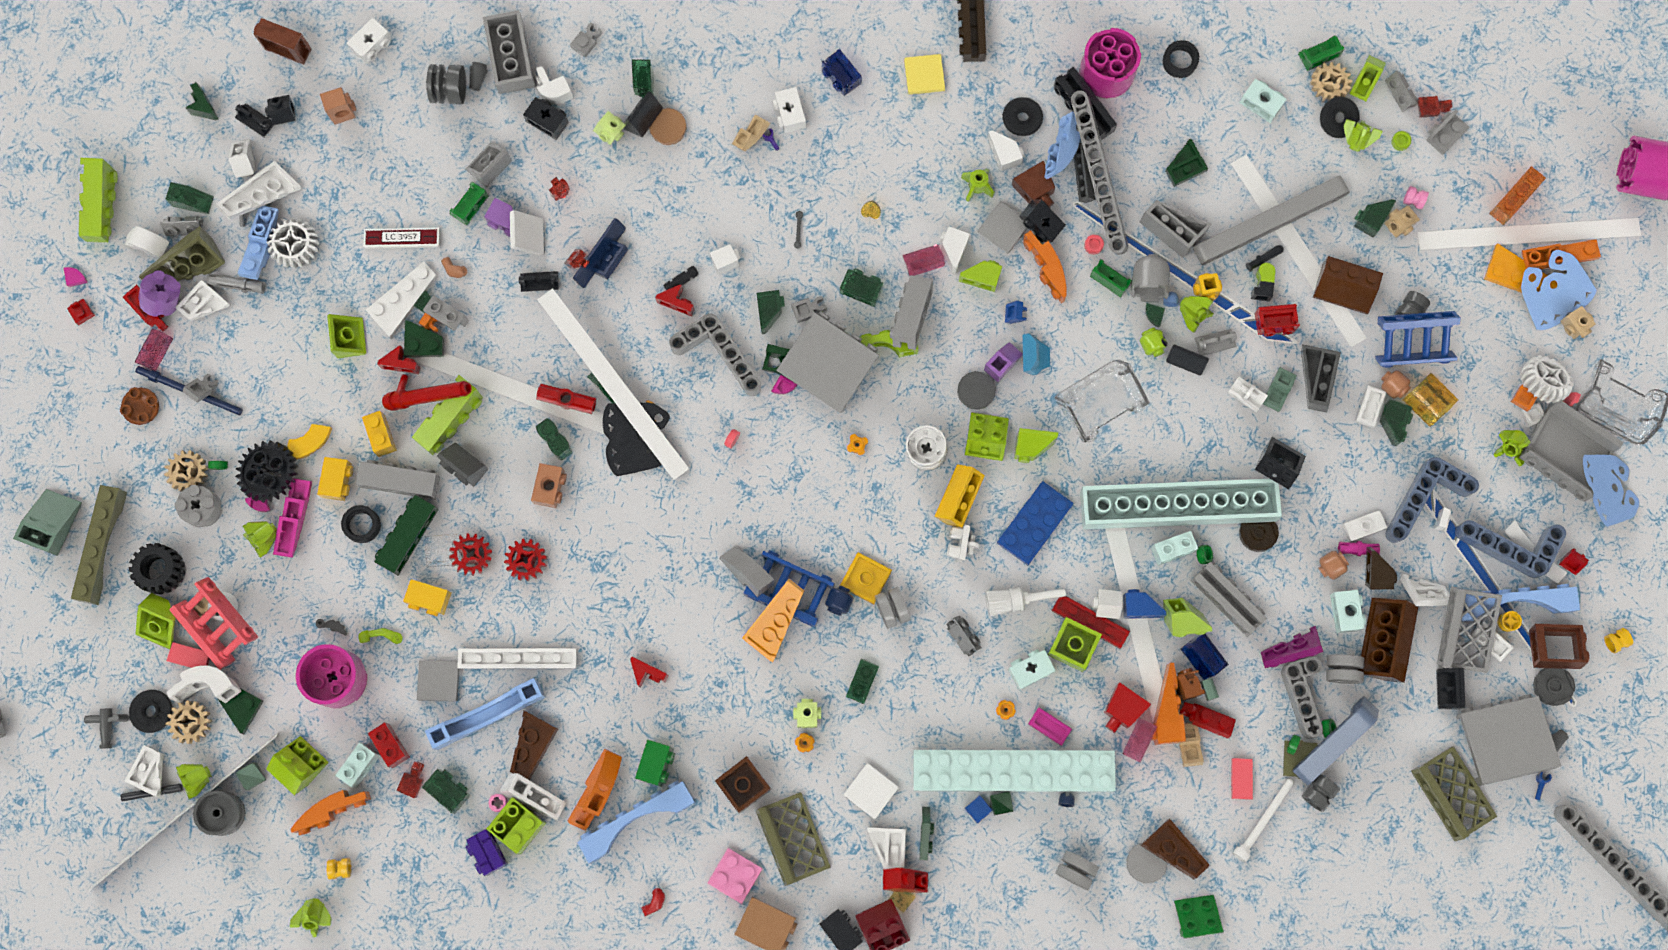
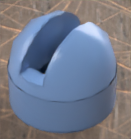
[1163,292,1179,307]

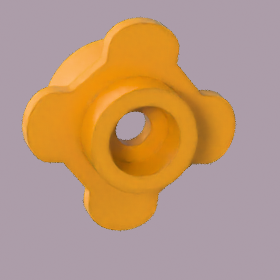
[847,434,868,455]

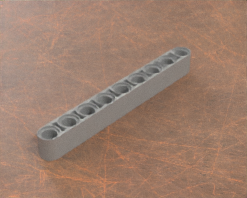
[1071,91,1128,255]
[1193,176,1350,265]
[1554,805,1668,932]

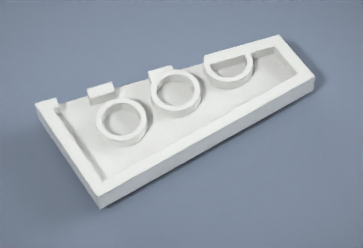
[216,161,301,220]
[366,262,437,339]

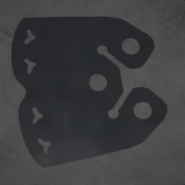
[602,402,674,476]

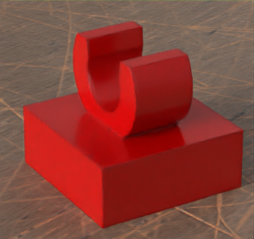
[67,298,95,326]
[1559,548,1589,575]

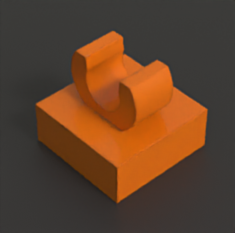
[419,313,441,332]
[1510,384,1537,412]

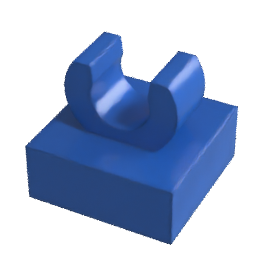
[1005,301,1027,324]

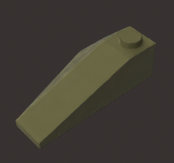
[139,226,225,281]

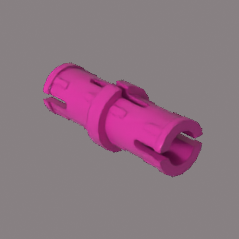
[1338,541,1380,557]

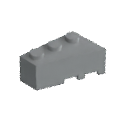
[1140,200,1212,258]

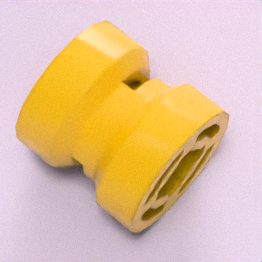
[1497,611,1522,632]
[1604,628,1634,654]
[326,858,352,880]

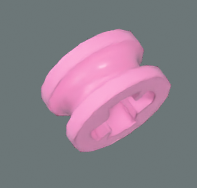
[488,794,508,812]

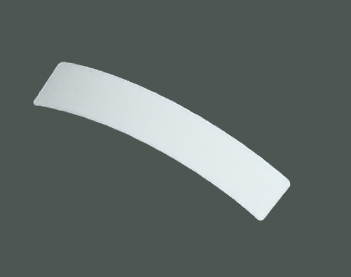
[1505,520,1567,583]

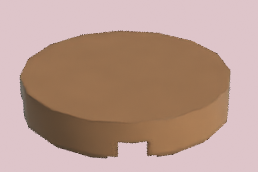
[650,108,687,145]

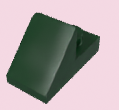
[185,82,219,121]

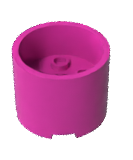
[1079,28,1141,98]
[1616,136,1668,201]
[296,644,367,709]

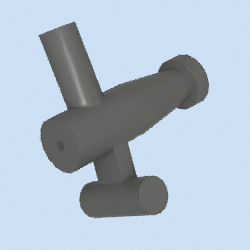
[84,708,129,749]

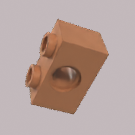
[320,87,357,125]
[531,463,567,508]

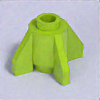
[1344,119,1382,152]
[961,168,995,202]
[1180,296,1214,333]
[1493,430,1530,466]
[242,521,277,558]
[176,764,212,799]
[289,898,332,937]

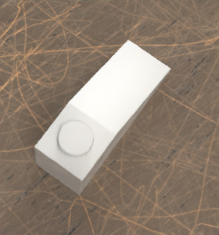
[500,773,566,821]

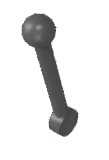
[794,211,803,249]

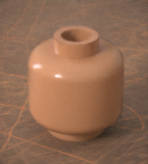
[1381,370,1411,399]
[1318,551,1349,580]

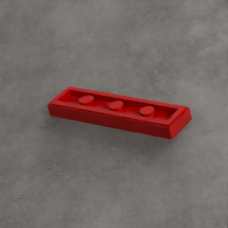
[1051,596,1130,649]

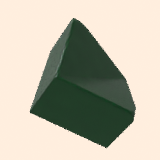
[989,791,1013,816]

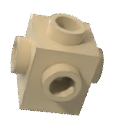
[1384,205,1420,238]
[1560,306,1596,339]

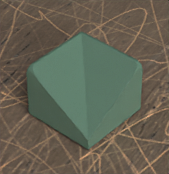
[236,762,266,790]

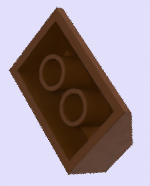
[1313,256,1383,315]

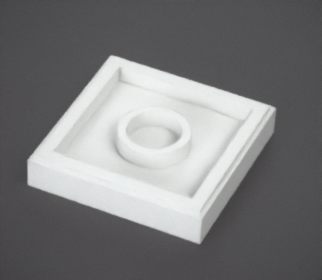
[510,210,544,256]
[843,763,899,820]

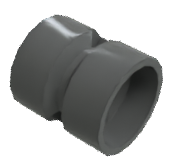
[1394,291,1431,315]
[1302,774,1340,812]

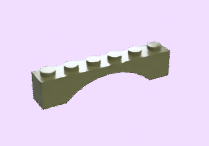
[70,485,127,605]

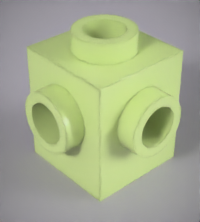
[593,111,626,145]
[793,699,821,728]

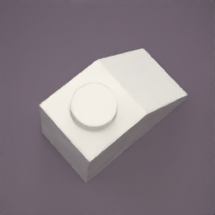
[987,131,1024,172]
[228,139,256,178]
[939,226,970,274]

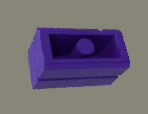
[465,829,508,876]

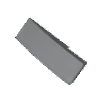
[719,547,774,597]

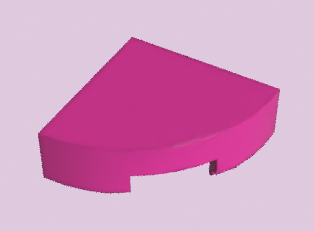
[64,267,87,287]
[771,375,797,395]
[245,497,270,512]

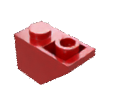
[883,867,928,893]

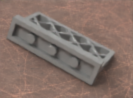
[1437,586,1502,673]

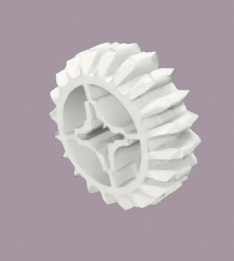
[267,218,319,269]
[1520,355,1574,404]

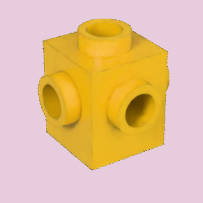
[1193,273,1222,301]

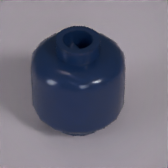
[825,586,854,616]

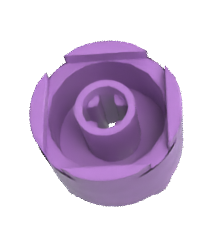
[139,270,181,316]

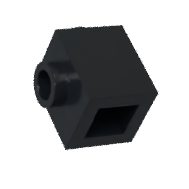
[265,95,296,125]

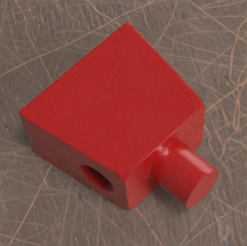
[1104,682,1151,733]

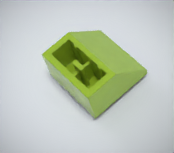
[1163,598,1212,637]
[266,736,329,796]
[486,797,546,855]

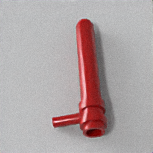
[382,374,472,411]

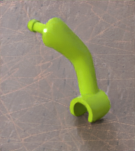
[358,628,403,644]

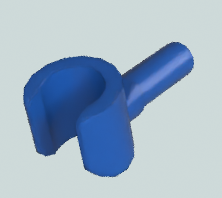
[1535,772,1552,801]

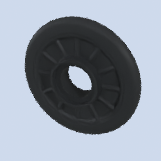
[1002,97,1043,136]
[1320,97,1360,138]
[129,690,172,733]

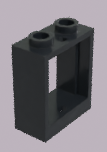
[1255,437,1306,490]

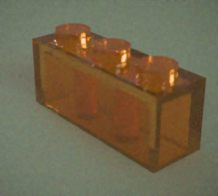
[1489,166,1546,226]

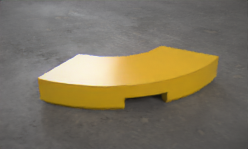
[287,424,332,459]

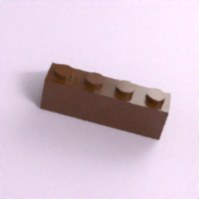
[1358,598,1419,683]

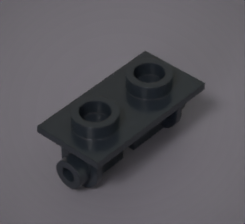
[234,103,274,137]
[519,271,559,292]

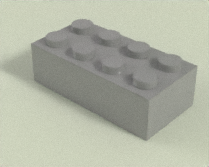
[483,10,535,94]

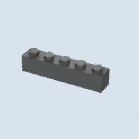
[1074,142,1095,203]

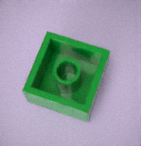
[635,739,676,787]

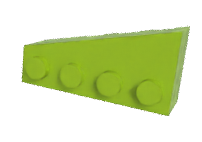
[79,157,118,243]
[412,375,483,455]

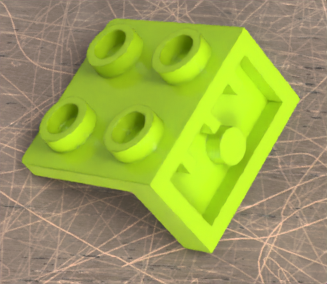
[964,412,1009,461]

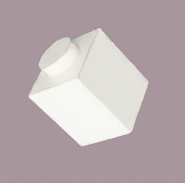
[710,244,741,275]
[1092,589,1122,619]

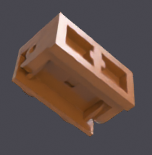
[1176,668,1205,701]

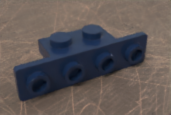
[573,218,629,288]

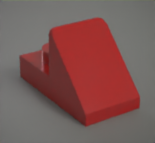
[655,285,695,317]
[377,345,420,374]
[630,657,669,688]

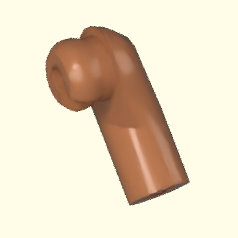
[441,257,467,278]

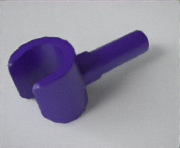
[762,128,780,151]

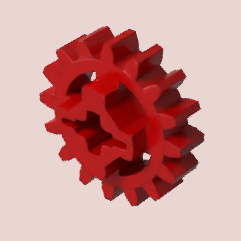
[449,533,492,576]
[504,538,547,581]

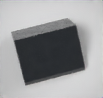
[624,91,663,138]

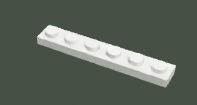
[457,648,577,669]

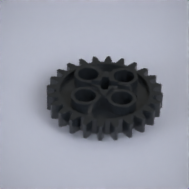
[235,440,298,503]

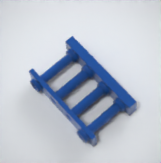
[1375,311,1461,368]
[743,550,835,628]

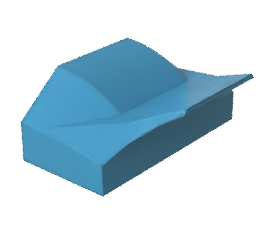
[1022,333,1050,376]

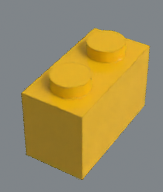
[362,411,397,457]
[317,457,353,501]
[403,579,451,617]

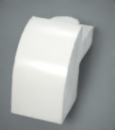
[535,66,573,105]
[125,226,169,258]

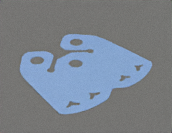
[1521,250,1597,330]
[1583,455,1639,527]

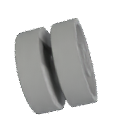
[875,587,911,629]
[1326,654,1364,684]
[1055,850,1099,891]

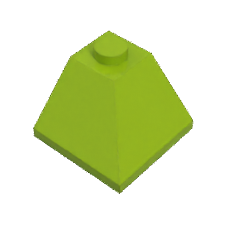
[1014,428,1058,463]
[135,593,175,649]

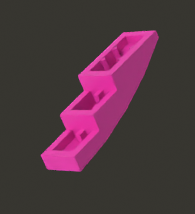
[273,478,313,558]

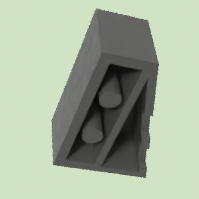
[1301,344,1341,413]

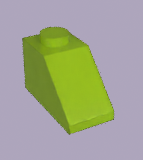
[1349,55,1386,102]
[958,260,1002,292]

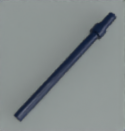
[135,366,243,416]

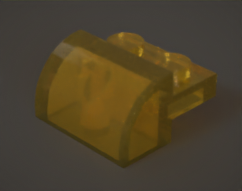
[1403,373,1458,427]

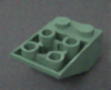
[13,489,82,556]

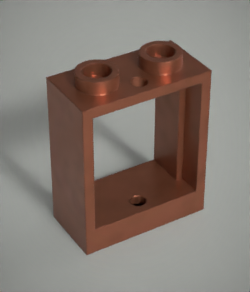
[253,18,312,65]
[1529,624,1589,669]

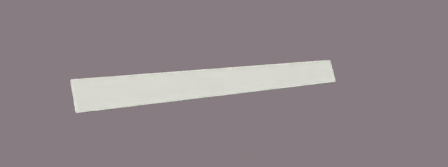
[1231,155,1367,347]
[1418,218,1641,250]
[537,288,689,480]
[405,353,614,435]
[1105,528,1163,722]
[87,732,279,893]

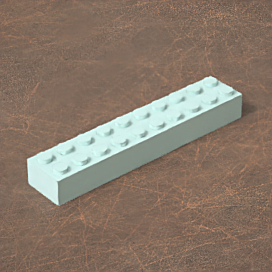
[1080,479,1282,530]
[913,750,1116,792]

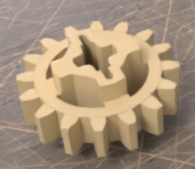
[1310,62,1352,102]
[164,450,208,492]
[166,700,212,744]

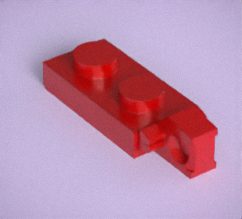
[123,284,168,332]
[1179,702,1236,739]

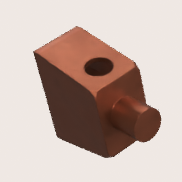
[1012,161,1055,208]

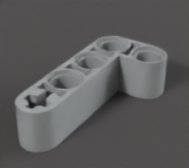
[1281,656,1323,739]

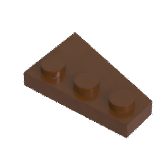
[510,710,558,781]
[1140,819,1210,879]

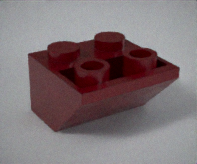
[855,898,910,950]

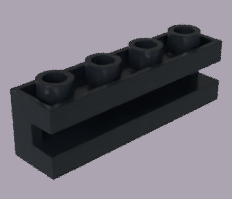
[1054,66,1117,140]

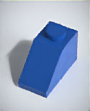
[1123,589,1166,619]

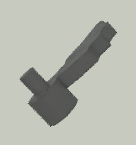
[316,619,347,636]

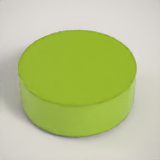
[1391,131,1412,151]

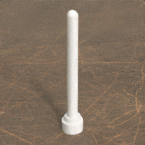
[1232,779,1294,863]

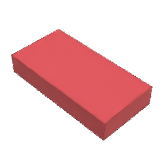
[166,642,210,668]
[1231,758,1253,800]

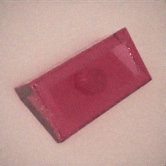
[902,244,945,276]
[135,329,173,371]
[1122,718,1158,763]

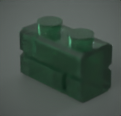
[840,268,883,307]
[422,769,470,814]

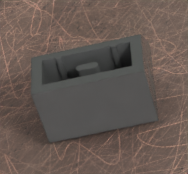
[437,442,488,487]

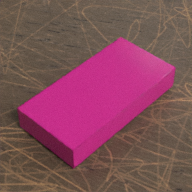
[1028,707,1072,746]

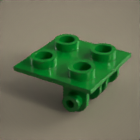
[1174,895,1224,939]

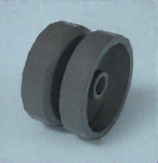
[193,791,246,836]

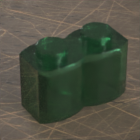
[536,418,573,461]

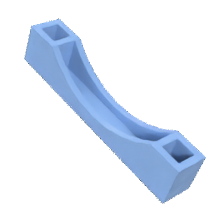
[1461,584,1580,622]
[425,678,546,750]
[577,780,696,864]

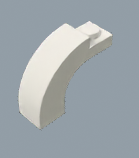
[166,666,241,703]

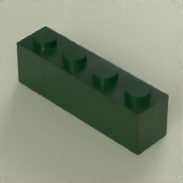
[374,495,439,576]

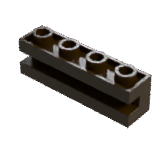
[957,0,986,62]

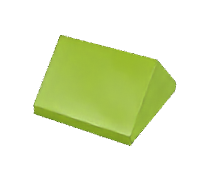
[327,314,366,359]

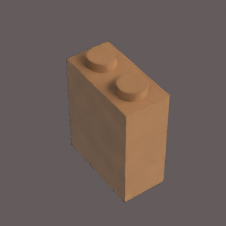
[734,897,798,950]

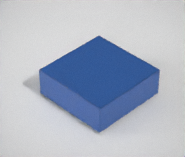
[964,795,993,824]

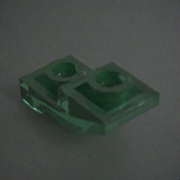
[846,658,879,704]

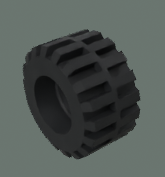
[129,543,185,595]

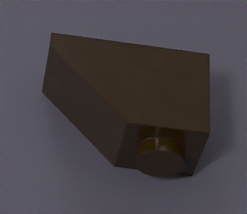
[1365,547,1397,590]

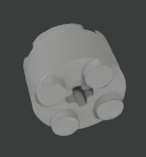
[175,485,222,527]

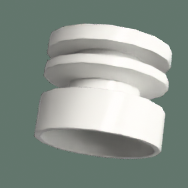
[906,425,947,471]

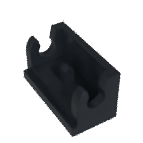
[1436,668,1465,710]

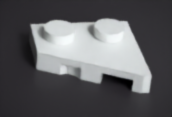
[125,745,164,798]
[867,828,906,869]

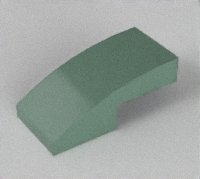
[1263,367,1297,412]
[1200,678,1219,701]

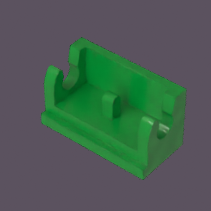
[1298,35,1344,71]
[449,182,489,226]
[1090,259,1132,298]

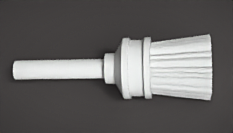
[985,587,1066,617]

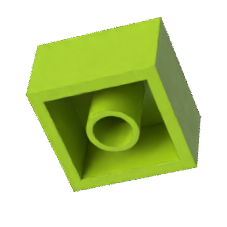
[1047,617,1102,672]

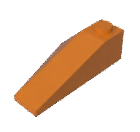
[1150,663,1186,745]

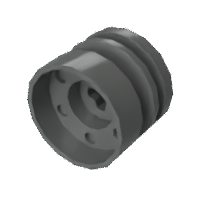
[426,64,466,104]

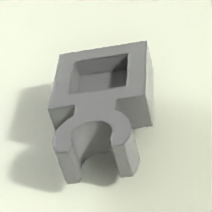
[570,23,602,58]
[791,296,827,323]
[183,374,218,403]

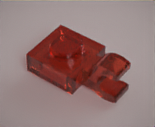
[1417,96,1453,118]
[549,177,570,201]
[564,249,590,269]
[396,761,425,798]

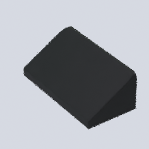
[1166,344,1209,376]

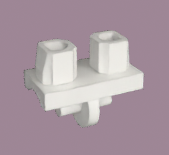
[1228,377,1268,412]
[947,525,980,563]

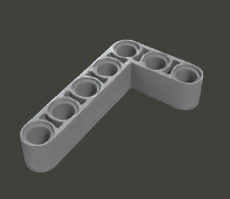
[669,313,761,396]

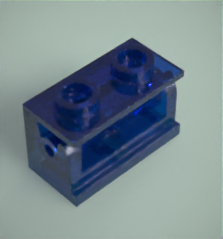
[821,48,862,96]
[1181,634,1229,680]

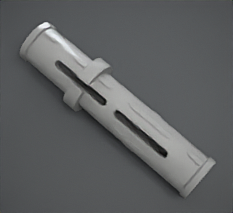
[207,274,266,294]

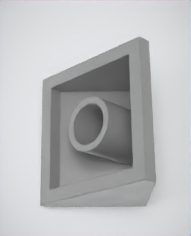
[465,142,512,188]

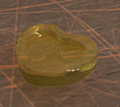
[861,200,881,219]

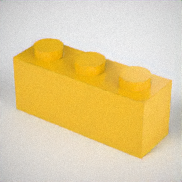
[934,464,985,528]

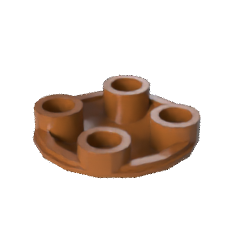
[120,387,160,425]

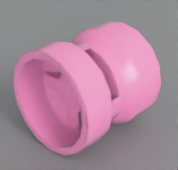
[1403,186,1429,210]

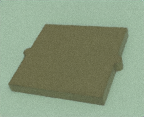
[1283,740,1318,779]

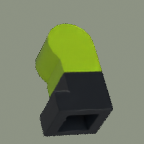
[1251,263,1275,302]

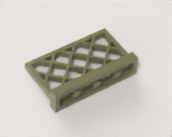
[1411,746,1498,842]
[756,792,831,886]

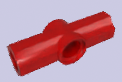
[536,383,597,415]

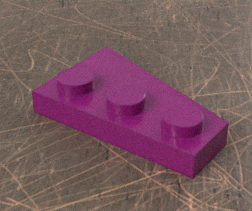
[1260,626,1323,669]

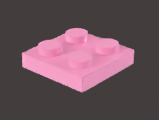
[708,848,762,904]

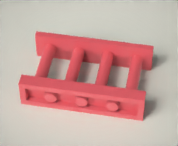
[169,577,258,670]

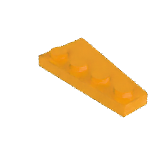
[1484,243,1557,293]
[742,579,804,663]

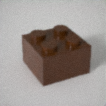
[715,756,772,814]

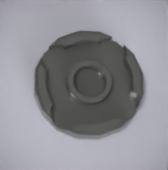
[957,371,996,410]
[1533,668,1575,706]

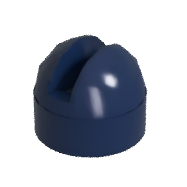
[1058,792,1075,807]

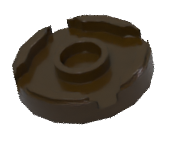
[1239,522,1279,552]

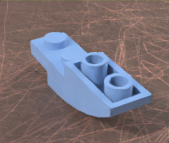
[1045,111,1081,179]
[238,206,279,280]

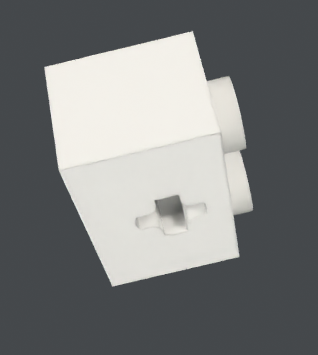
[346,18,392,64]
[772,87,806,133]

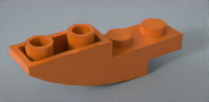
[1023,230,1067,304]
[1521,239,1601,269]
[567,749,622,831]
[290,790,371,836]

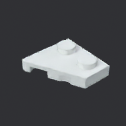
[176,280,230,321]
[1400,574,1450,606]

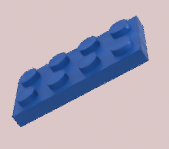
[997,481,1074,566]

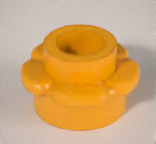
[996,700,1016,720]
[795,733,815,753]

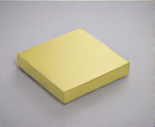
[904,54,945,95]

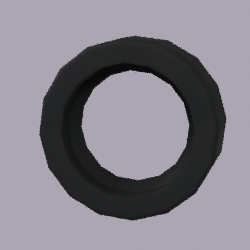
[1162,40,1200,78]
[341,505,381,543]

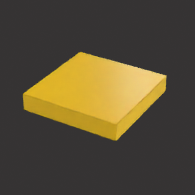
[840,552,892,605]

